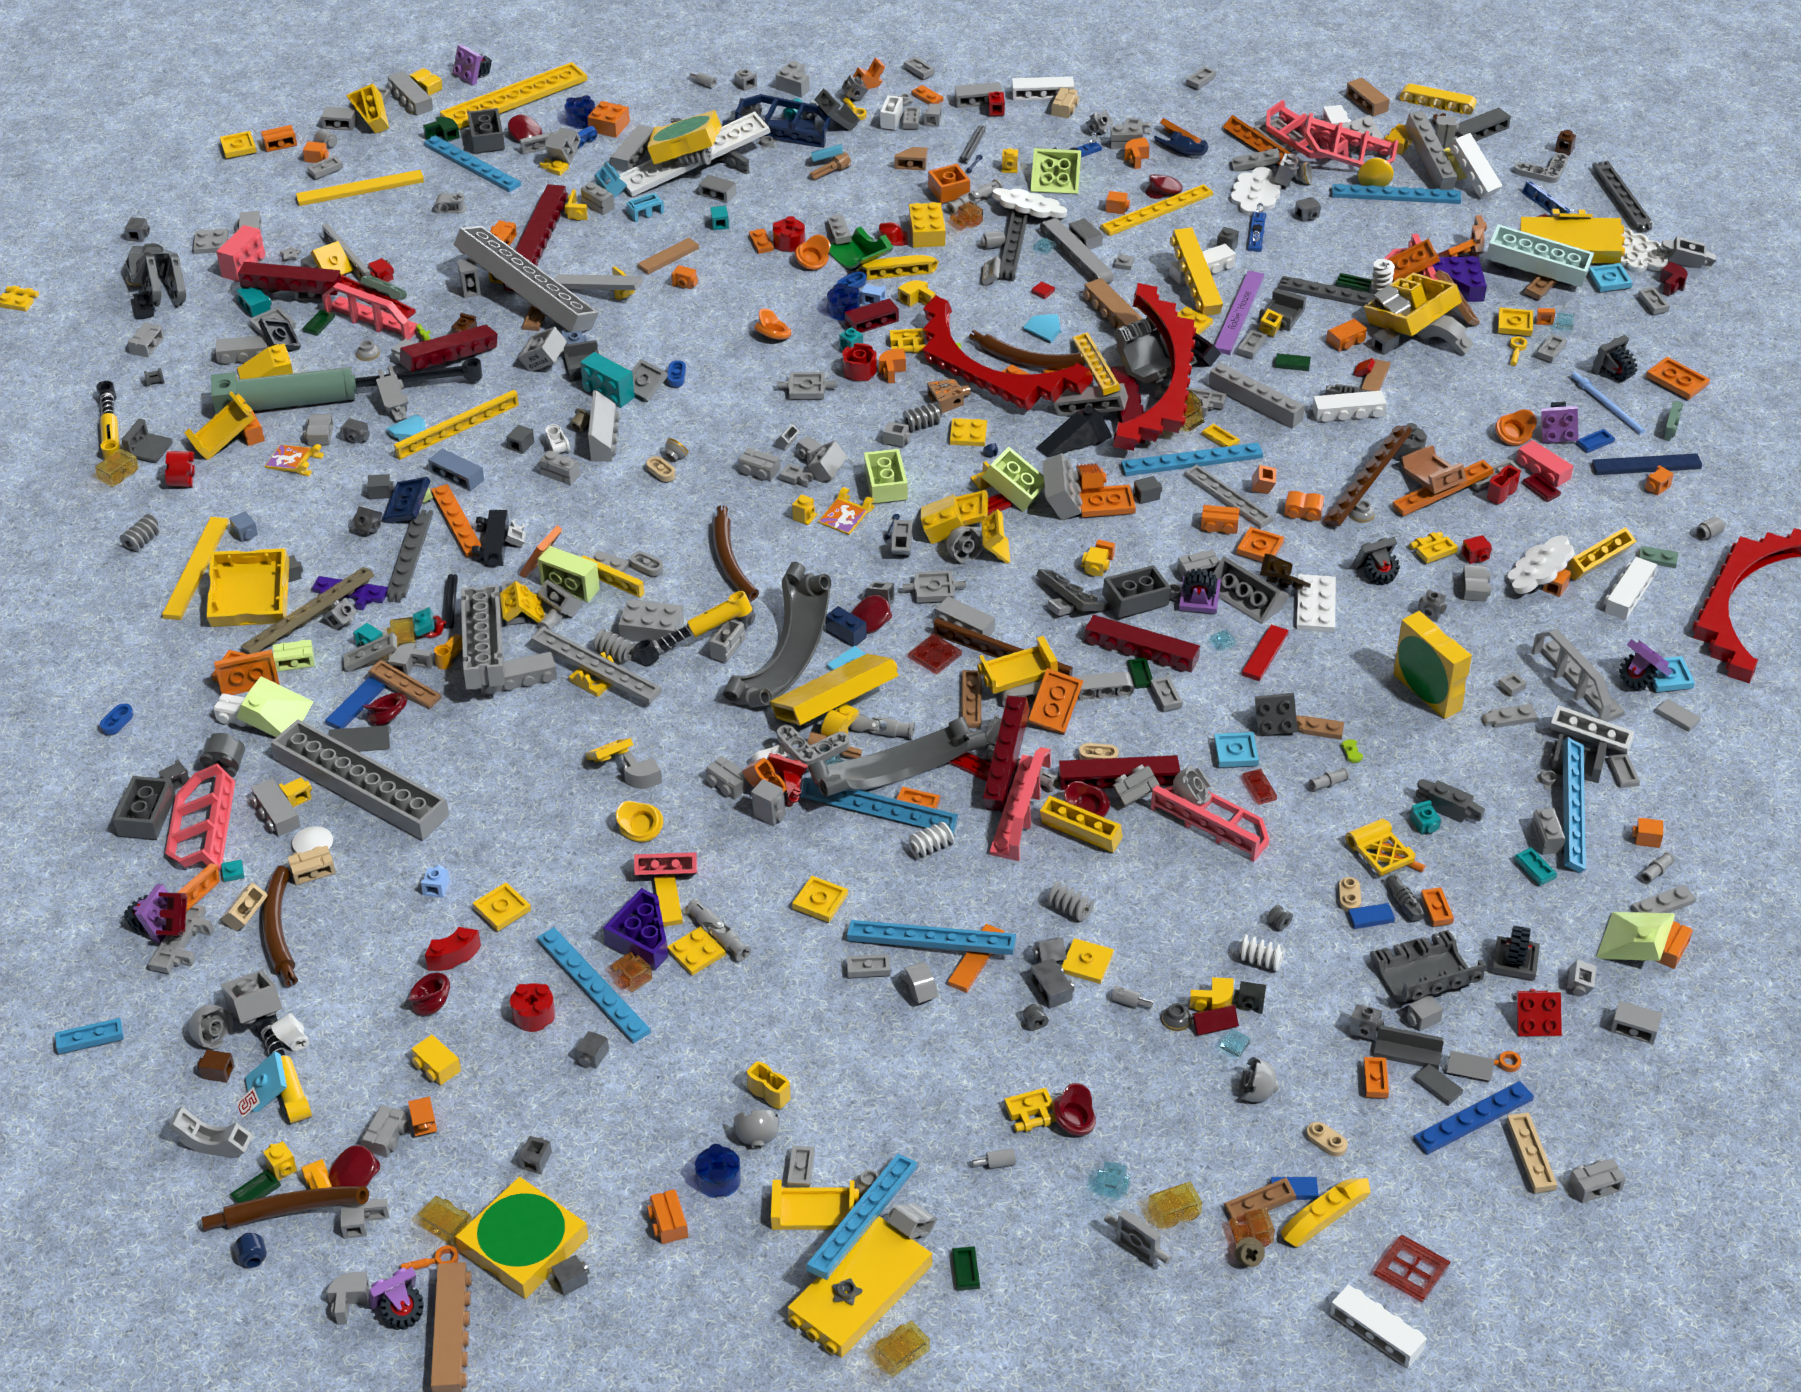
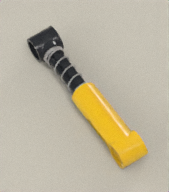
[96,380,122,463]
[634,591,752,666]
[254,1014,312,1124]

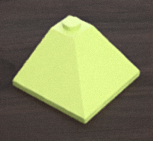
[1031,148,1081,194]
[237,676,314,737]
[1597,912,1675,961]

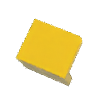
[971,461,992,491]

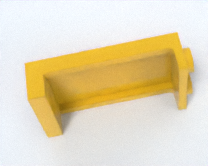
[184,391,255,460]
[977,636,1058,694]
[771,1180,859,1230]

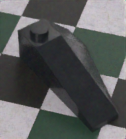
[1036,405,1112,458]

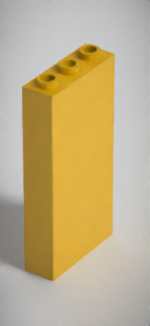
[1520,217,1625,263]
[770,653,899,725]
[788,1216,932,1358]

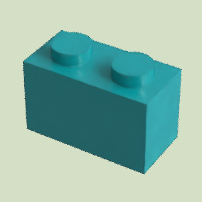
[236,287,272,318]

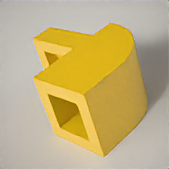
[898,280,936,307]
[821,703,859,737]
[1189,977,1234,1011]

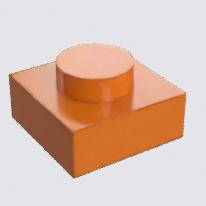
[1535,308,1556,325]
[1095,539,1115,560]

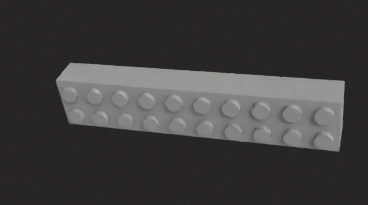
[454,226,599,332]
[271,719,449,840]

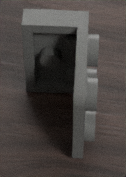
[121,418,173,462]

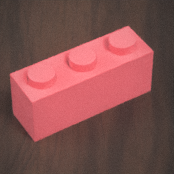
[1516,440,1574,487]
[634,852,698,875]

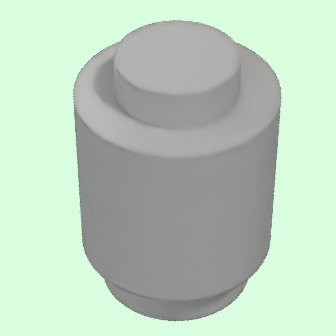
[315,129,337,149]
[981,231,1006,249]
[1696,516,1724,540]

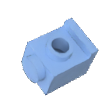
[859,284,886,305]
[421,865,450,898]

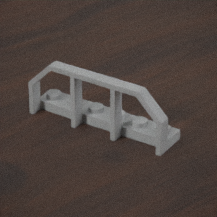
[1532,629,1625,722]

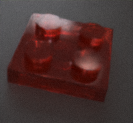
[908,633,962,675]

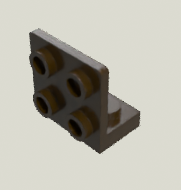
[1260,554,1311,590]

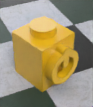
[1081,546,1110,577]
[263,1141,297,1180]

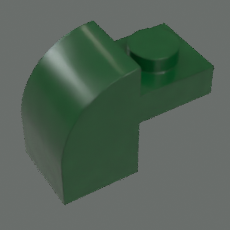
[423,117,460,142]

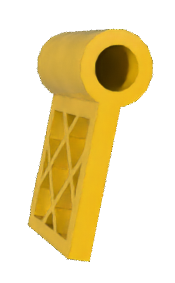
[1346,818,1416,876]

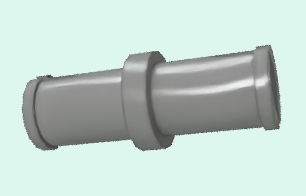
[1309,768,1349,791]
[1640,852,1675,884]

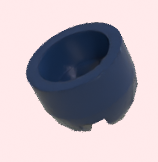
[983,443,998,458]

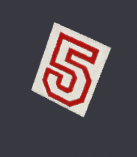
[236,1087,260,1118]

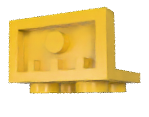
[981,509,1010,563]
[500,581,545,623]

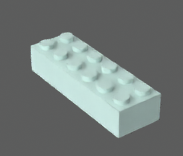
[1485,224,1594,287]

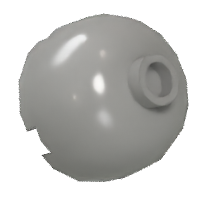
[946,526,983,563]
[1173,766,1211,806]
[188,1005,233,1049]
[1239,1057,1279,1102]
[734,1110,779,1149]

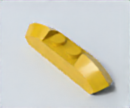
[857,255,939,280]
[1280,1178,1371,1247]

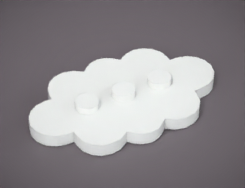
[1231,167,1282,216]
[992,188,1068,218]
[1614,228,1668,273]
[1508,535,1575,594]

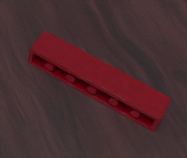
[238,262,342,295]
[400,324,498,372]
[1111,366,1145,444]
[1084,615,1200,673]
[983,695,1030,812]
[1058,755,1180,791]

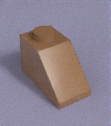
[894,147,928,171]

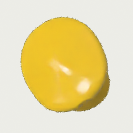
[1358,158,1394,187]
[616,801,664,842]

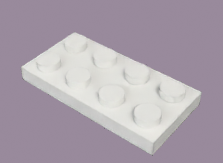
[1297,574,1336,632]

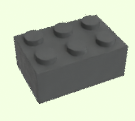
[467,108,505,153]
[1102,565,1171,618]
[113,776,176,839]

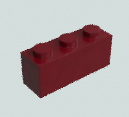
[845,298,899,333]

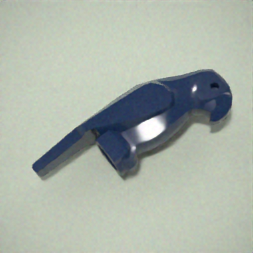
[1154,131,1209,156]

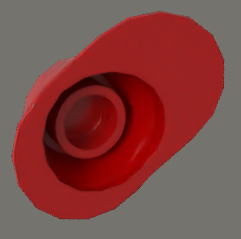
[878,222,908,246]

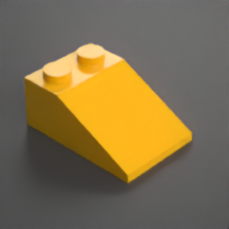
[237,344,293,380]
[921,494,964,544]

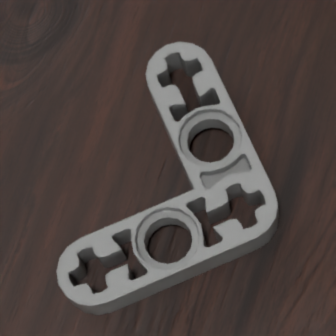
[1514,153,1569,183]
[777,725,850,768]

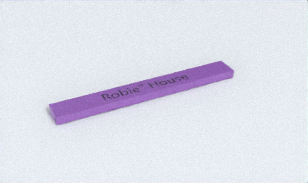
[1215,270,1264,355]

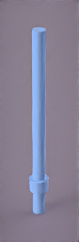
[1571,372,1645,434]

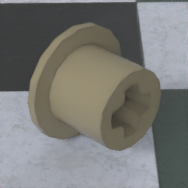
[570,408,590,432]
[1235,1237,1265,1267]

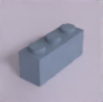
[428,448,484,492]

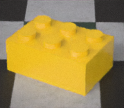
[909,202,946,248]

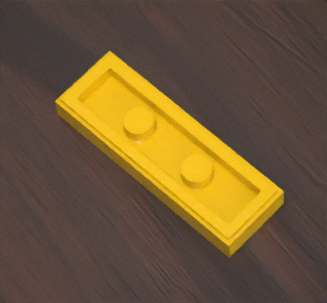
[654,874,683,927]

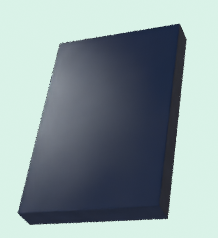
[382,477,431,523]

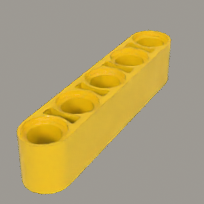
[1400,83,1477,115]

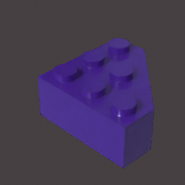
[1433,256,1487,302]
[603,888,668,970]

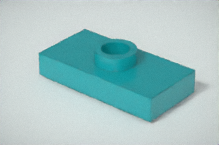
[413,607,435,637]
[1514,847,1557,886]

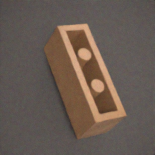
[1346,78,1390,117]

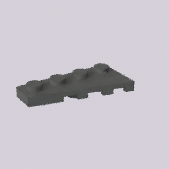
[1036,569,1110,612]

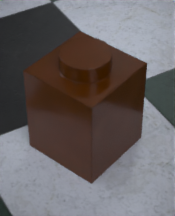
[198,1050,235,1083]

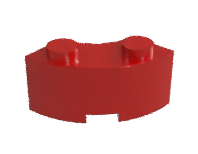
[425,927,481,971]

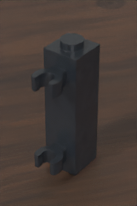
[471,510,509,567]

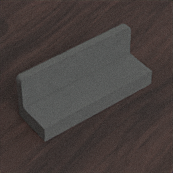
[329,725,391,751]
[1373,1025,1444,1070]

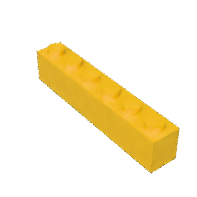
[1170,227,1223,316]

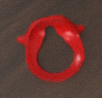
[420,616,446,638]

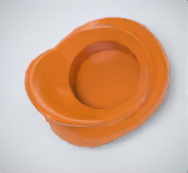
[795,234,830,270]
[754,308,792,340]
[1495,409,1537,446]

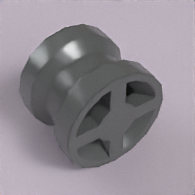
[1267,905,1293,931]
[1022,1003,1049,1031]

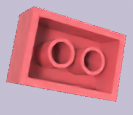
[216,225,265,282]

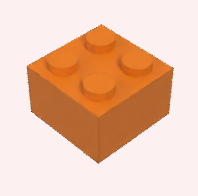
[587,101,630,138]
[928,164,970,204]

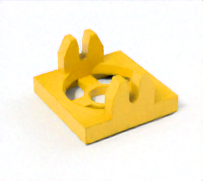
[568,652,614,697]

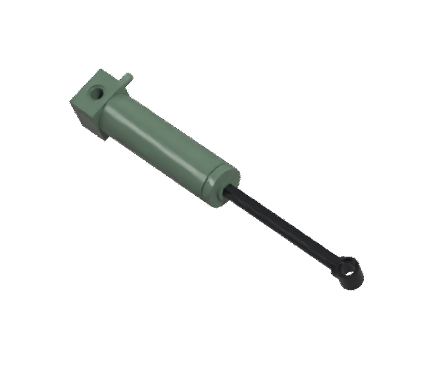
[211,357,483,414]

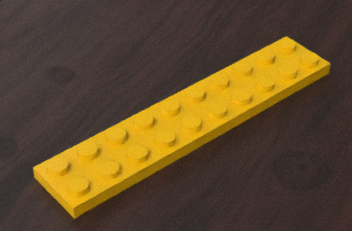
[440,62,588,129]

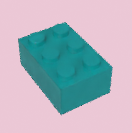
[580,352,635,408]

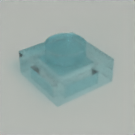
[1033,237,1056,255]
[1556,313,1574,330]
[1210,629,1237,651]
[1220,1029,1251,1058]

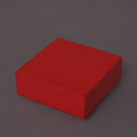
[1031,281,1055,299]
[1354,358,1375,377]

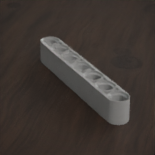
[1040,218,1113,283]
[1000,672,1134,707]

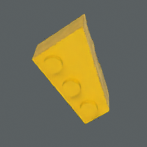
[346,84,389,133]

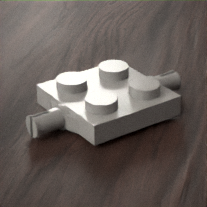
[778,372,836,399]
[903,570,966,603]
[1104,1209,1172,1266]

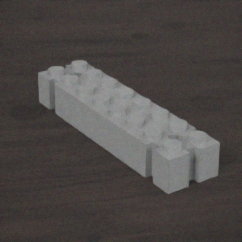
[461,584,505,690]

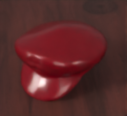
[508,114,542,142]
[1145,174,1183,199]
[851,595,892,634]
[362,693,407,726]
[1064,781,1110,817]
[407,973,450,1016]
[1053,1083,1096,1136]
[329,1145,380,1187]

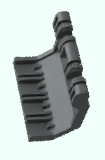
[1114,317,1197,384]
[1370,930,1486,1002]

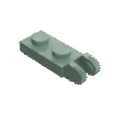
[360,276,407,300]
[1663,401,1683,441]

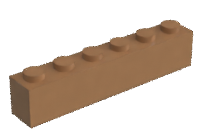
[1083,278,1143,329]
[431,1262,472,1392]

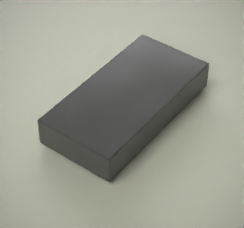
[1414,1064,1463,1106]

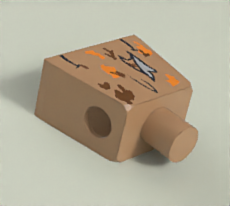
[927,379,971,413]

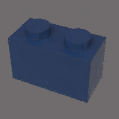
[826,606,867,647]

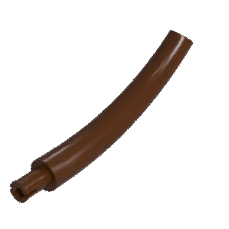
[969,330,1085,369]
[713,505,759,602]
[263,865,298,987]
[201,1186,369,1231]

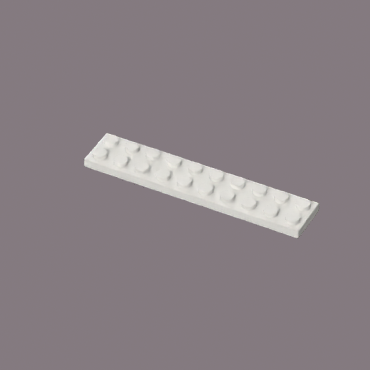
[619,112,770,197]

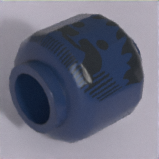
[234,1233,267,1268]

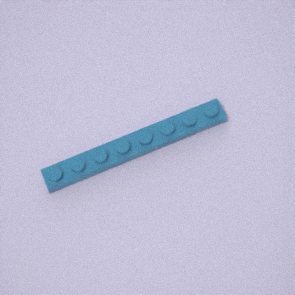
[424,135,521,193]
[1332,184,1461,204]
[1121,443,1263,476]
[1563,737,1586,873]
[801,778,959,834]
[847,920,1016,955]
[537,927,651,1044]
[806,1154,917,1280]

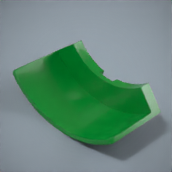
[829,226,894,269]

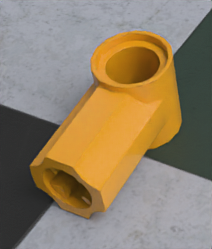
[434,634,463,670]
[301,1159,332,1189]

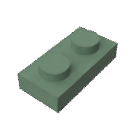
[1639,546,1679,568]

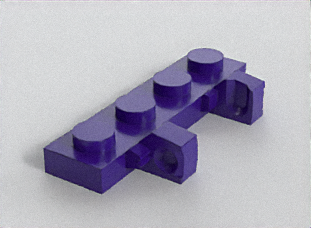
[312,576,388,611]

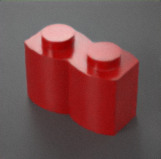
[1487,465,1521,504]

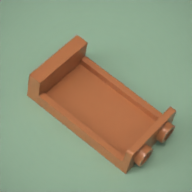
[1401,445,1467,494]

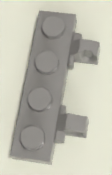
[1155,383,1227,417]
[148,905,214,973]

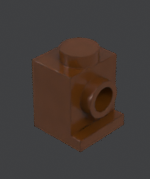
[1555,130,1576,156]
[451,313,477,333]

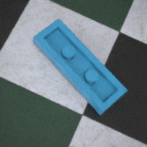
[55,1018,124,1054]

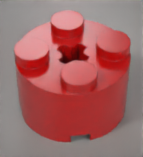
[773,216,806,252]
[842,343,877,381]
[165,451,195,487]
[510,983,555,1032]

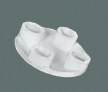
[292,826,333,853]

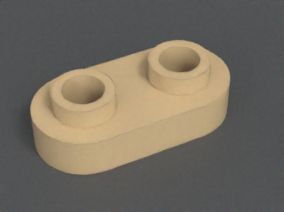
[646,456,676,482]
[1079,743,1119,760]
[1339,877,1361,912]
[1306,1122,1348,1157]

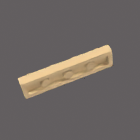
[1506,1112,1558,1193]

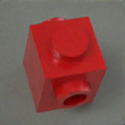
[988,91,1005,116]
[368,258,394,282]
[1461,535,1492,564]

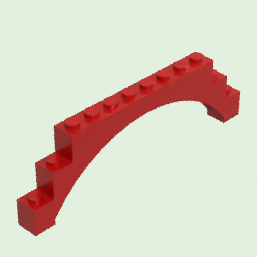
[1113,283,1197,451]
[922,295,1093,411]
[1692,528,1801,684]

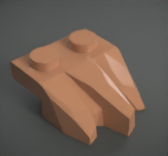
[1468,215,1487,257]

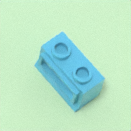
[594,161,627,198]
[626,193,664,222]

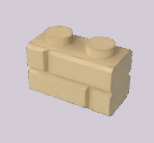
[1051,87,1079,118]
[287,845,336,885]
[221,882,268,931]

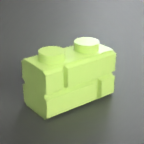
[273,640,315,672]

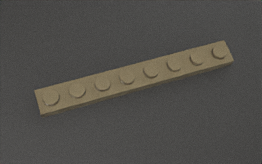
[240,567,374,654]

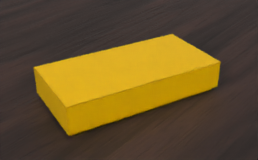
[1201,423,1240,447]

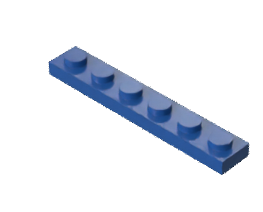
[1413,1081,1534,1155]

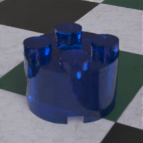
[564,95,595,129]
[827,283,860,321]
[695,1144,741,1198]

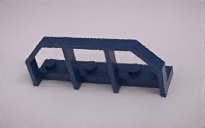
[735,94,831,148]

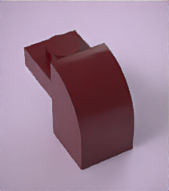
[1660,261,1688,296]

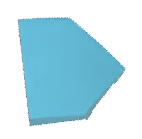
[811,144,843,162]
[1023,314,1062,343]
[386,414,426,441]

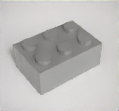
[1042,453,1083,520]
[618,599,684,646]
[220,970,283,1024]

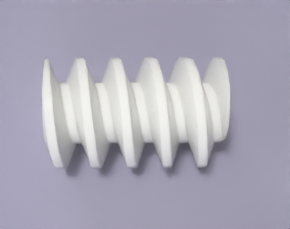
[1370,259,1395,294]
[908,822,955,859]
[1238,934,1285,972]

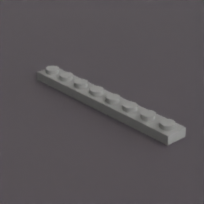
[531,626,662,704]

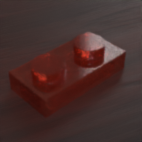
[1242,768,1277,805]

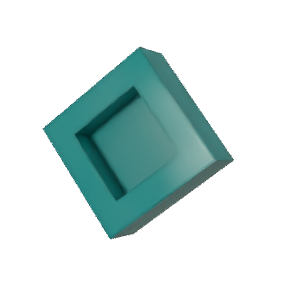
[221,859,245,882]

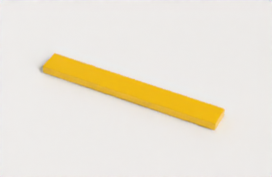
[296,169,424,206]
[1100,184,1213,236]
[1072,332,1121,396]
[394,390,519,460]
[162,517,229,620]

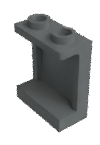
[814,88,860,131]
[1259,288,1306,331]
[564,340,599,382]
[1548,734,1608,783]

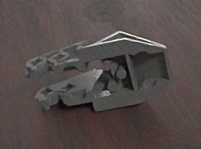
[126,243,186,307]

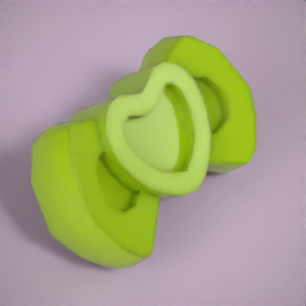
[415,324,431,341]
[1341,739,1363,763]

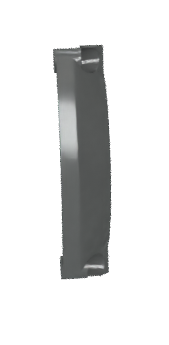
[723,562,832,708]
[808,717,987,796]

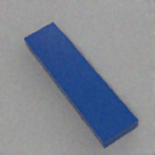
[325,676,387,729]

